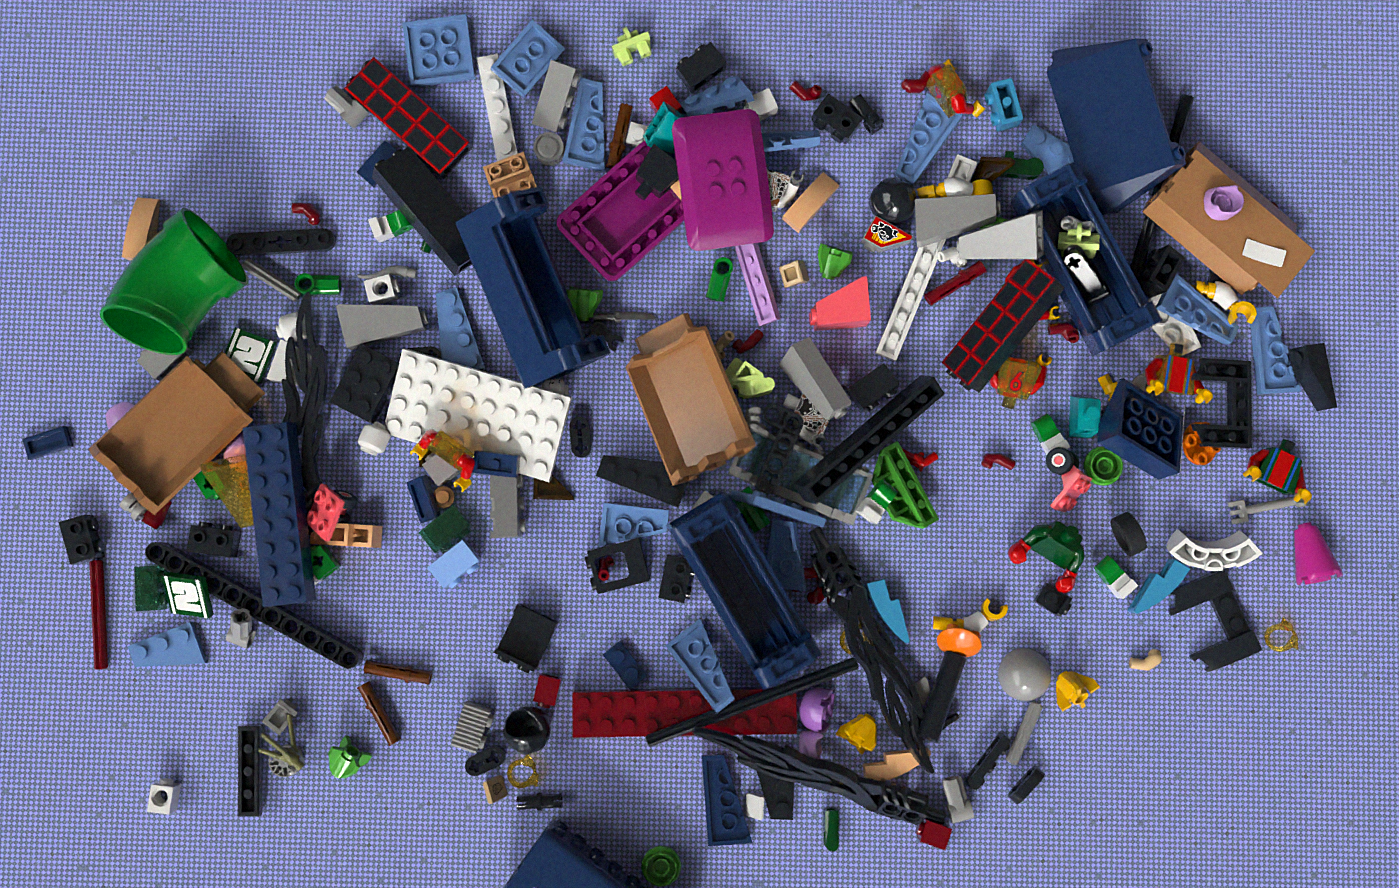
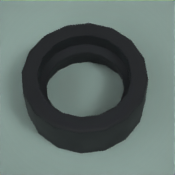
[1110,512,1147,557]

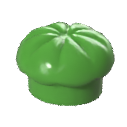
[1083,446,1123,486]
[641,846,681,887]

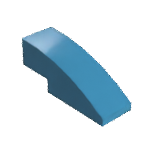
[1127,559,1190,614]
[865,579,910,643]

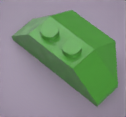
[871,441,939,529]

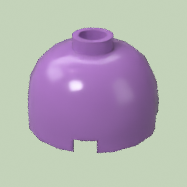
[797,687,835,734]

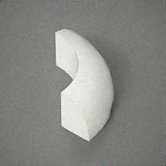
[1166,529,1263,571]

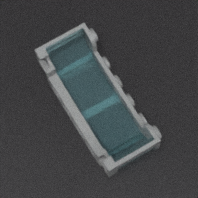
[728,423,873,525]

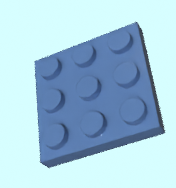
[402,14,476,88]

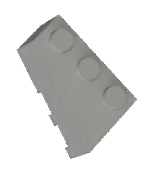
[532,60,584,132]
[490,473,526,538]

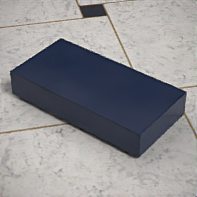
[356,140,397,188]
[22,426,73,460]
[406,475,441,524]

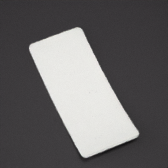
[1242,239,1286,267]

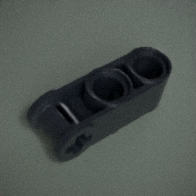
[1063,245,1112,306]

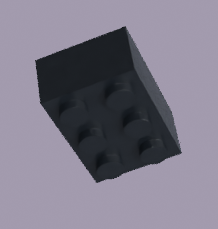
[330,344,400,424]

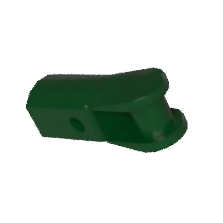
[823,808,839,852]

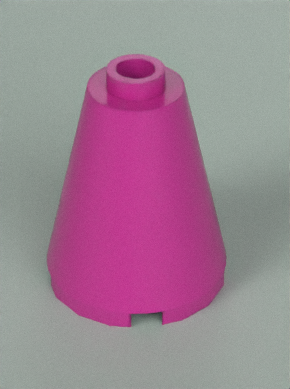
[1294,522,1343,585]

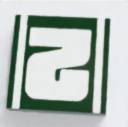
[225,327,278,384]
[162,572,214,618]

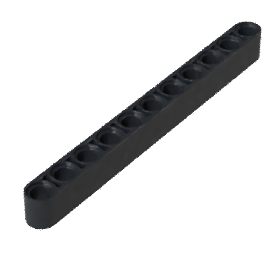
[145,542,363,669]

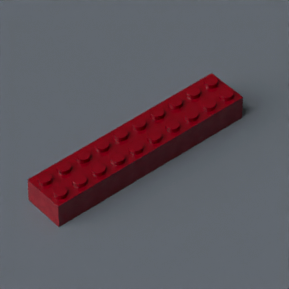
[572,687,797,738]

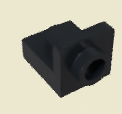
[1034,583,1072,617]

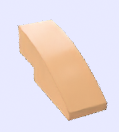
[782,172,840,233]
[122,197,160,261]
[310,523,383,548]
[862,748,931,781]

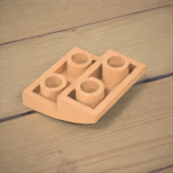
[483,152,537,198]

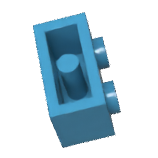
[984,78,1023,132]

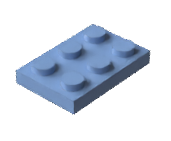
[490,20,565,98]

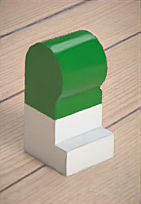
[368,210,414,243]
[1031,414,1070,455]
[855,479,898,524]
[1094,555,1138,599]

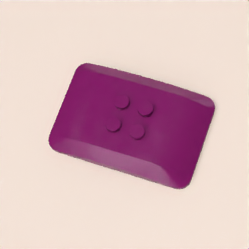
[672,109,774,251]
[556,141,684,281]

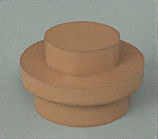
[433,486,455,508]

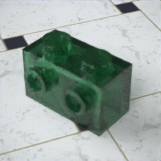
[418,505,473,554]
[134,566,168,611]

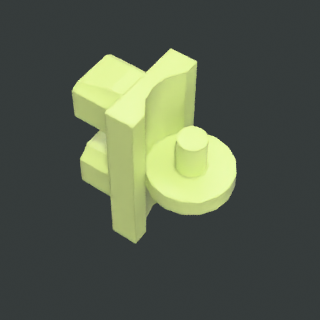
[612,27,652,66]
[1058,223,1100,258]

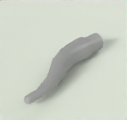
[357,265,418,279]

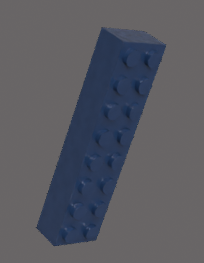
[243,422,316,607]

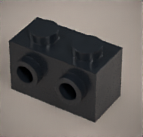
[676,42,726,94]
[811,93,863,144]
[1137,245,1185,298]
[847,363,899,412]
[59,515,105,565]
[186,521,241,557]
[658,554,695,603]

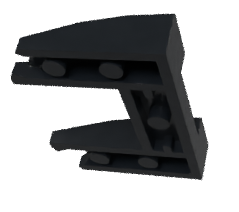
[1191,358,1252,449]
[1168,569,1263,672]

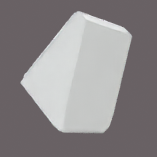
[745,793,764,820]

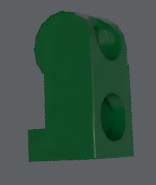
[999,151,1044,180]

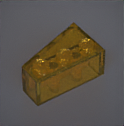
[200,454,254,528]

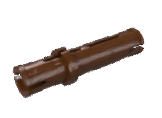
[606,103,633,169]
[364,659,433,685]
[357,681,401,746]

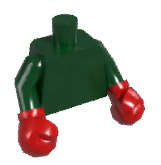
[1007,521,1085,593]

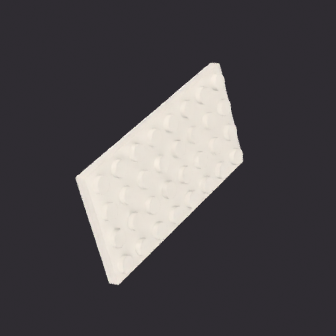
[385,348,572,482]

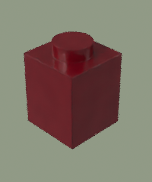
[533,673,563,709]
[915,818,952,851]

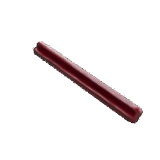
[89,560,108,670]

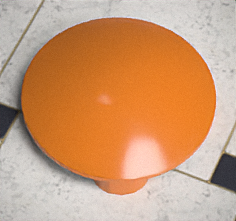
[1182,422,1221,465]
[937,624,982,657]

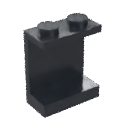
[493,603,559,673]

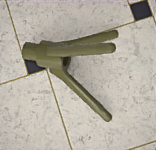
[258,714,305,771]

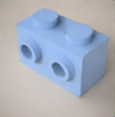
[427,540,482,589]

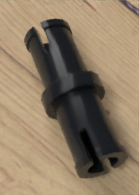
[516,793,563,811]

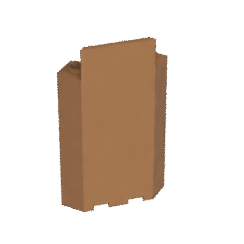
[1142,141,1315,298]
[625,313,756,486]
[88,351,265,515]

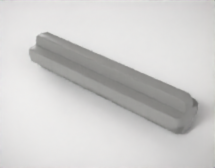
[242,259,301,301]
[1006,701,1043,765]

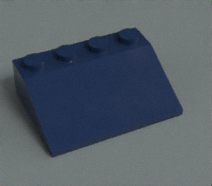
[1097,378,1184,480]

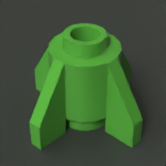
[817,243,853,280]
[566,286,603,321]
[328,735,372,779]

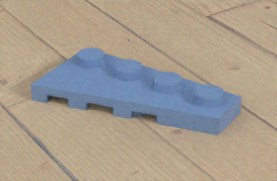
[665,619,735,713]

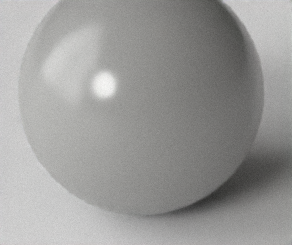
[998,648,1051,701]

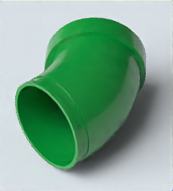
[100,208,248,355]

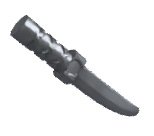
[593,311,656,323]

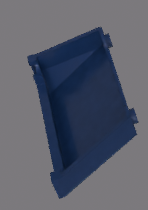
[1047,39,1186,215]

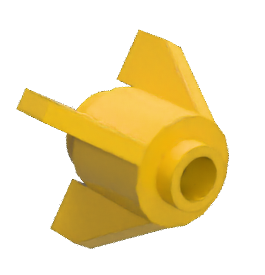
[1056,671,1100,712]
[836,713,877,755]

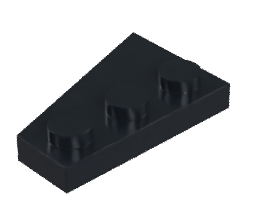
[757,771,794,820]

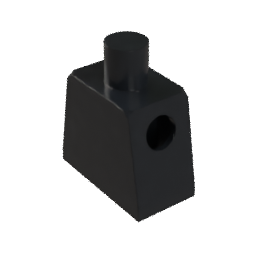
[635,144,678,200]

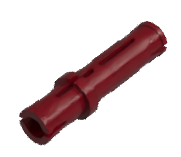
[924,260,987,306]

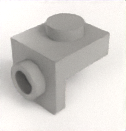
[262,699,297,735]

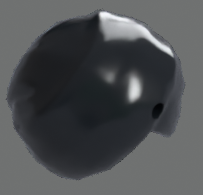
[869,178,916,224]
[503,706,551,755]

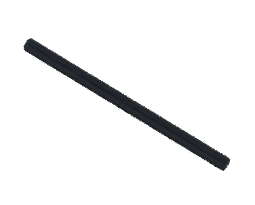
[1130,94,1194,280]
[645,657,859,747]

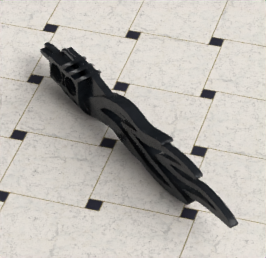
[282,292,328,535]
[808,527,935,774]
[693,727,946,826]

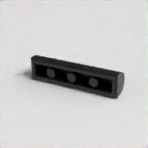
[917,651,966,744]
[238,724,262,817]

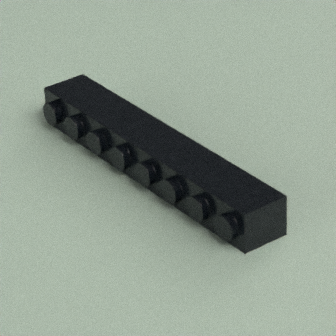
[793,375,945,505]

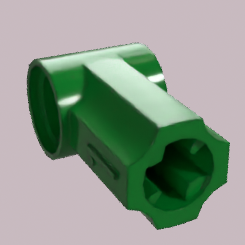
[705,257,733,302]
[295,273,342,296]
[733,486,770,533]

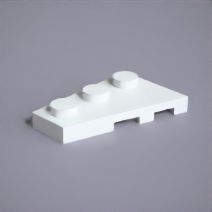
[1148,294,1201,357]

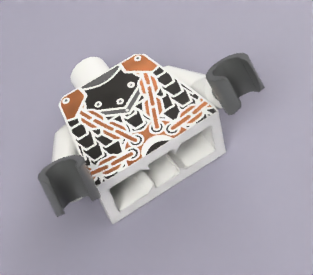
[767,168,806,212]
[783,385,850,451]

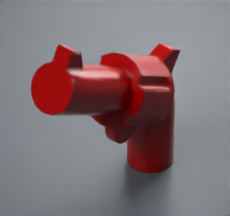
[902,448,939,472]

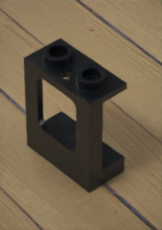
[585,538,650,594]

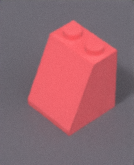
[809,276,871,331]

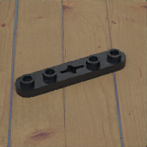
[226,228,336,256]

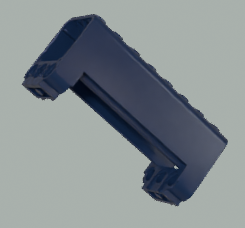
[1011,161,1163,356]
[455,187,610,389]
[666,492,822,689]
[503,819,650,888]

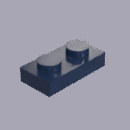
[473,450,520,478]
[603,641,647,689]

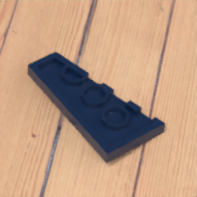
[702,753,753,847]

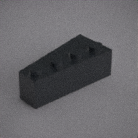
[596,455,689,508]

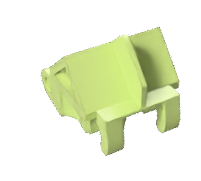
[725,358,775,399]

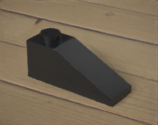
[1289,343,1337,411]

